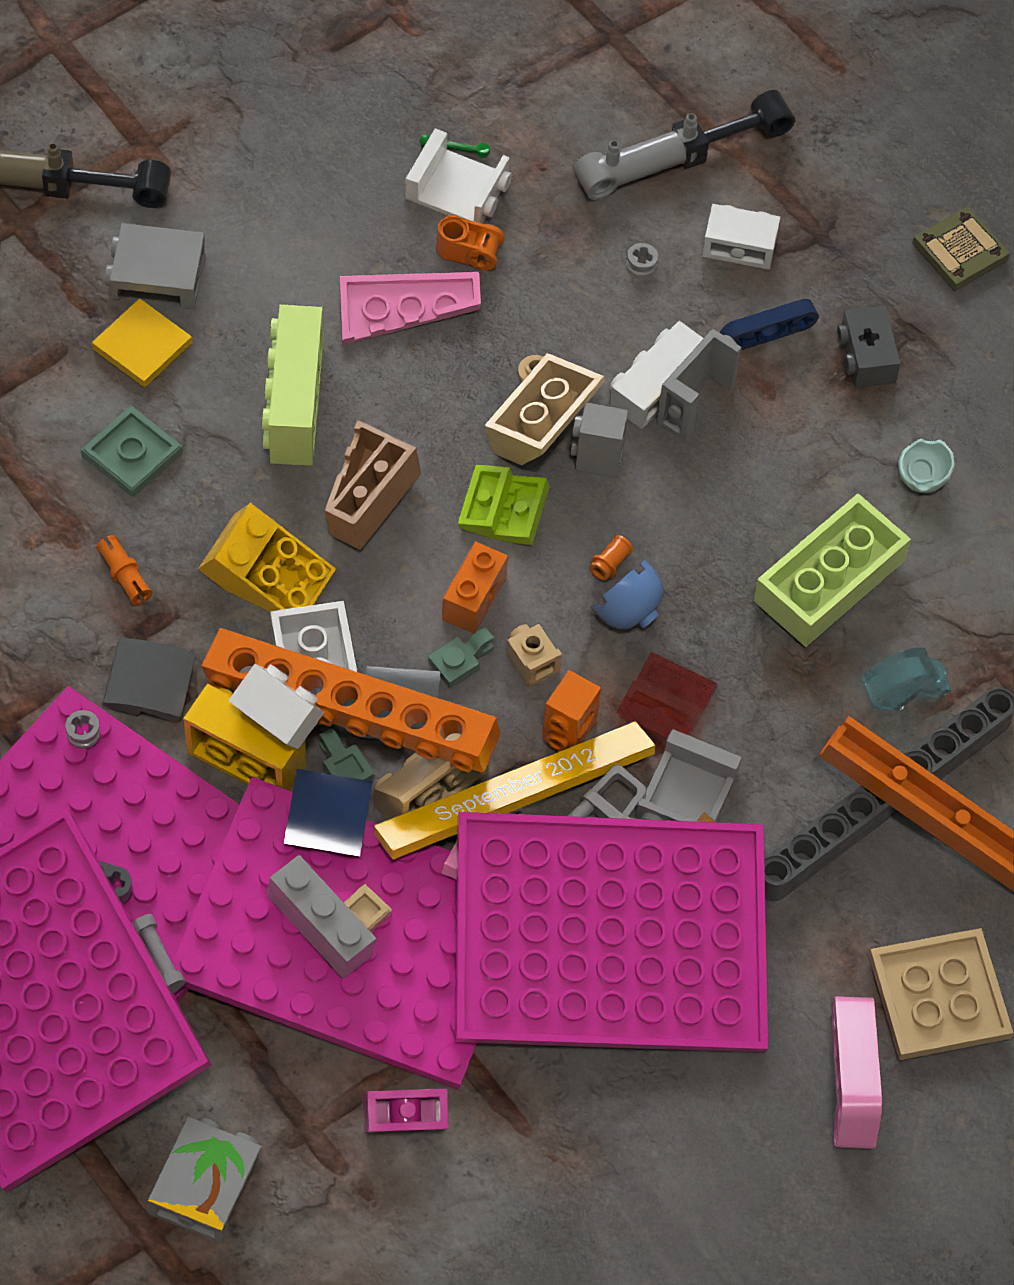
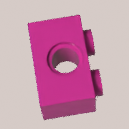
[363,1088,449,1133]

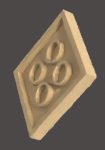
[869,928,1013,1060]

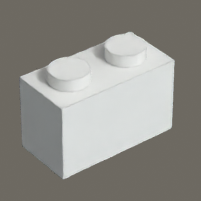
[702,204,780,270]
[228,664,324,749]

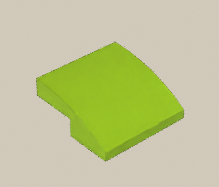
[458,465,550,545]

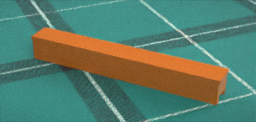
[819,716,1014,892]

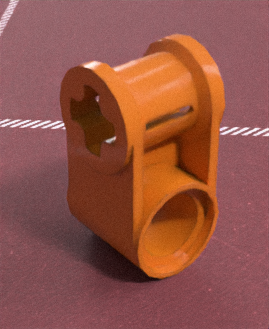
[436,215,505,270]

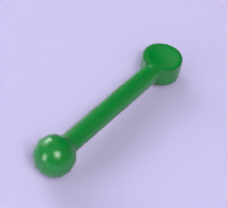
[419,134,490,158]

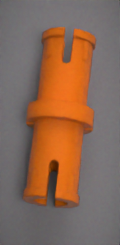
[96,535,152,605]

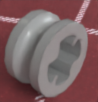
[626,243,658,277]
[65,710,100,749]

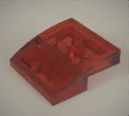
[616,652,718,739]

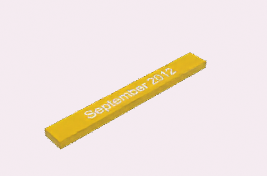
[374,721,655,860]

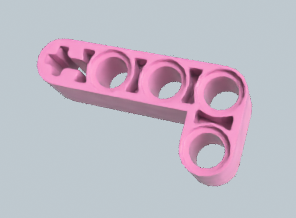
[832,996,882,1149]

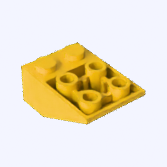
[198,503,336,612]

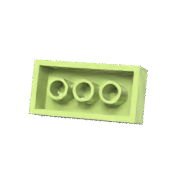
[262,305,323,466]
[753,494,911,647]

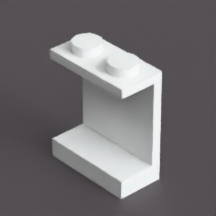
[405,129,512,224]

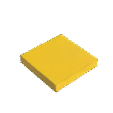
[92,298,192,388]

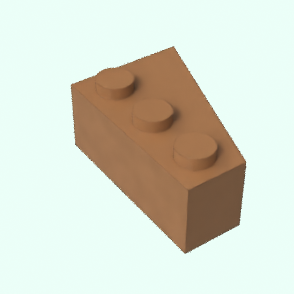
[325,420,422,550]

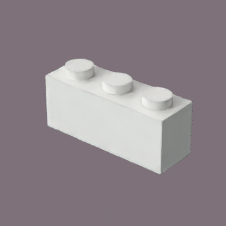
[609,321,704,429]

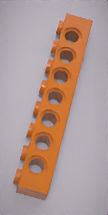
[201,628,501,773]

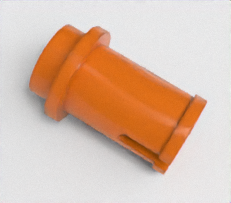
[590,535,633,581]

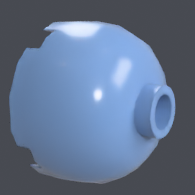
[590,559,664,630]

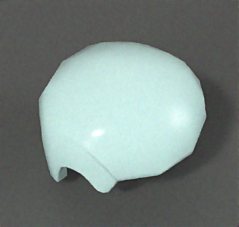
[898,439,955,493]

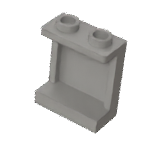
[105,223,206,310]
[635,729,742,822]

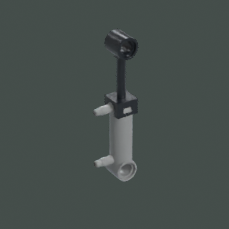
[573,90,795,200]

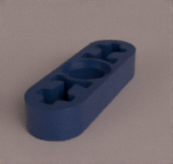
[720,299,819,351]

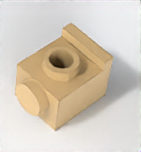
[506,624,562,687]

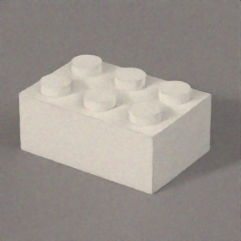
[270,601,357,726]

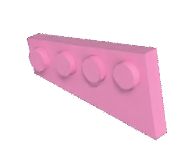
[340,272,481,346]

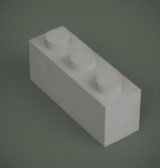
[267,855,377,979]

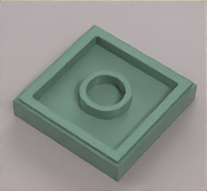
[81,405,183,497]

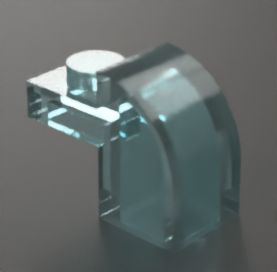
[861,648,952,711]

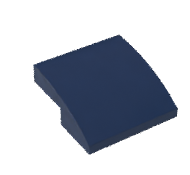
[284,769,372,857]

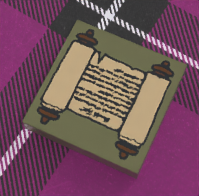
[913,206,1010,291]

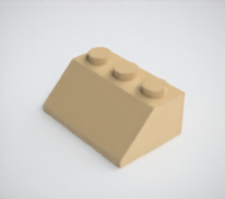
[485,353,605,465]
[374,733,490,820]

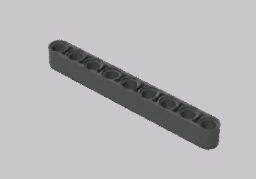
[764,688,1014,901]

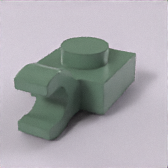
[428,627,494,689]
[319,728,375,781]

